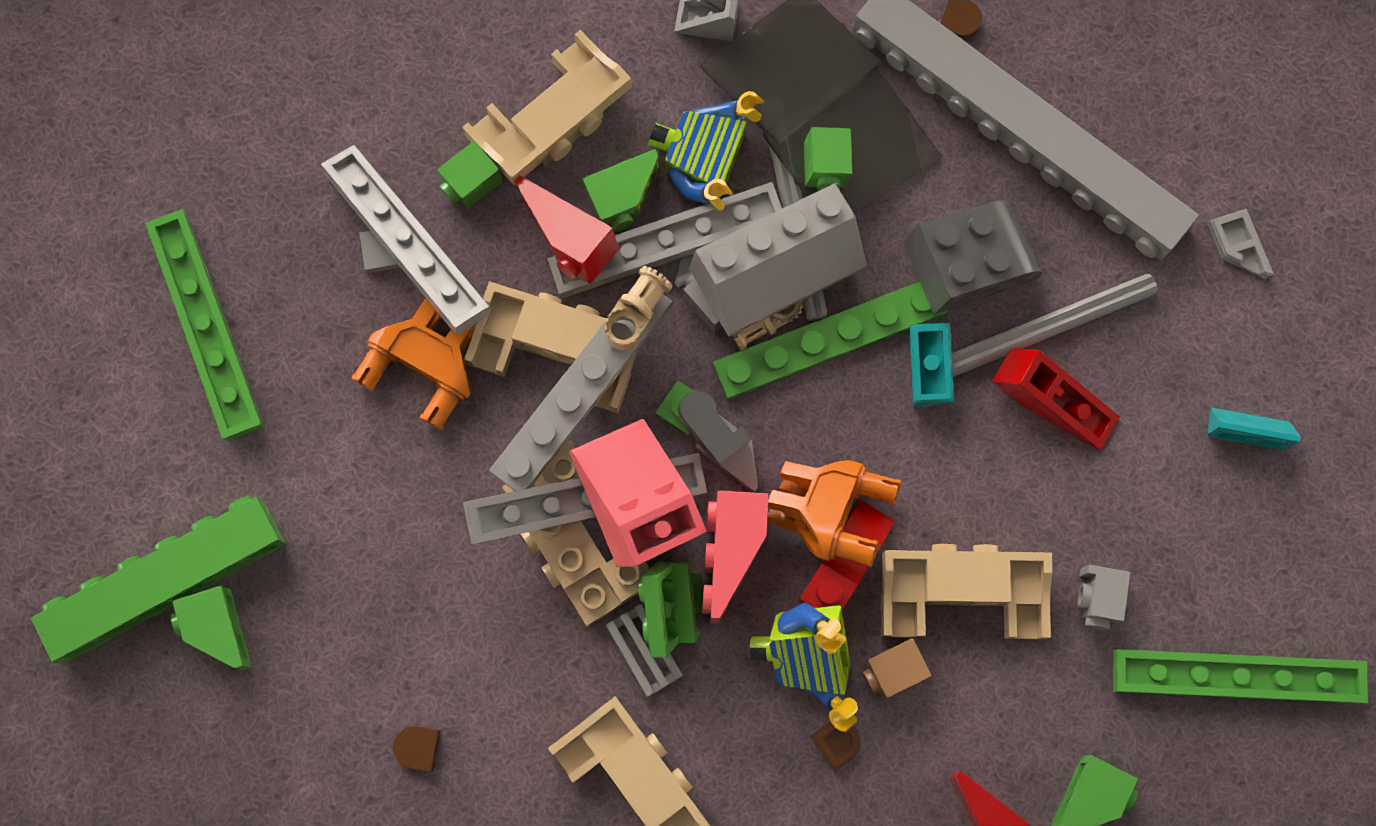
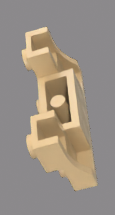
[462,30,632,185]
[464,281,638,413]
[502,441,649,627]
[881,544,1052,639]
[548,696,710,826]

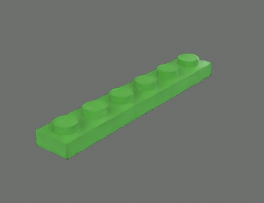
[145,209,264,442]
[712,282,948,401]
[1113,649,1368,704]

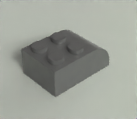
[903,200,1043,314]

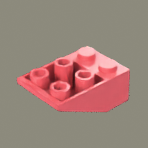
[569,419,707,567]
[702,491,768,625]

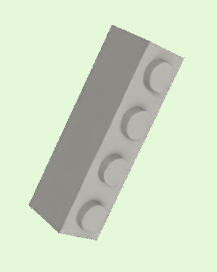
[689,183,867,336]

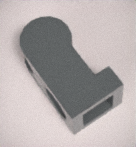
[678,390,752,467]

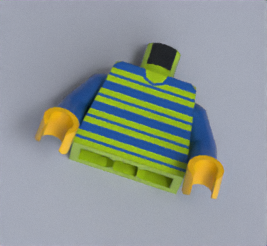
[649,91,764,211]
[750,603,858,732]

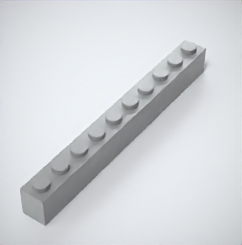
[852,0,1199,261]

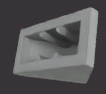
[674,0,739,42]

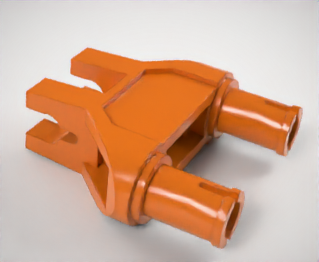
[351,298,477,431]
[767,460,902,567]

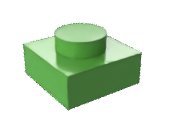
[655,380,693,437]

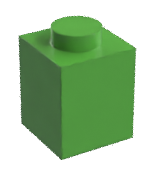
[804,127,852,191]
[437,141,503,210]

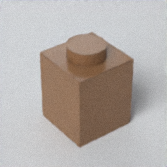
[862,638,932,700]

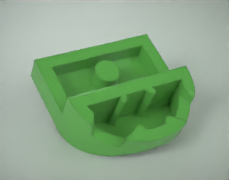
[638,561,704,657]

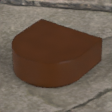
[940,0,982,40]
[810,722,861,771]
[393,726,440,772]

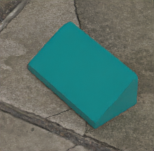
[909,323,954,408]
[1207,408,1301,451]

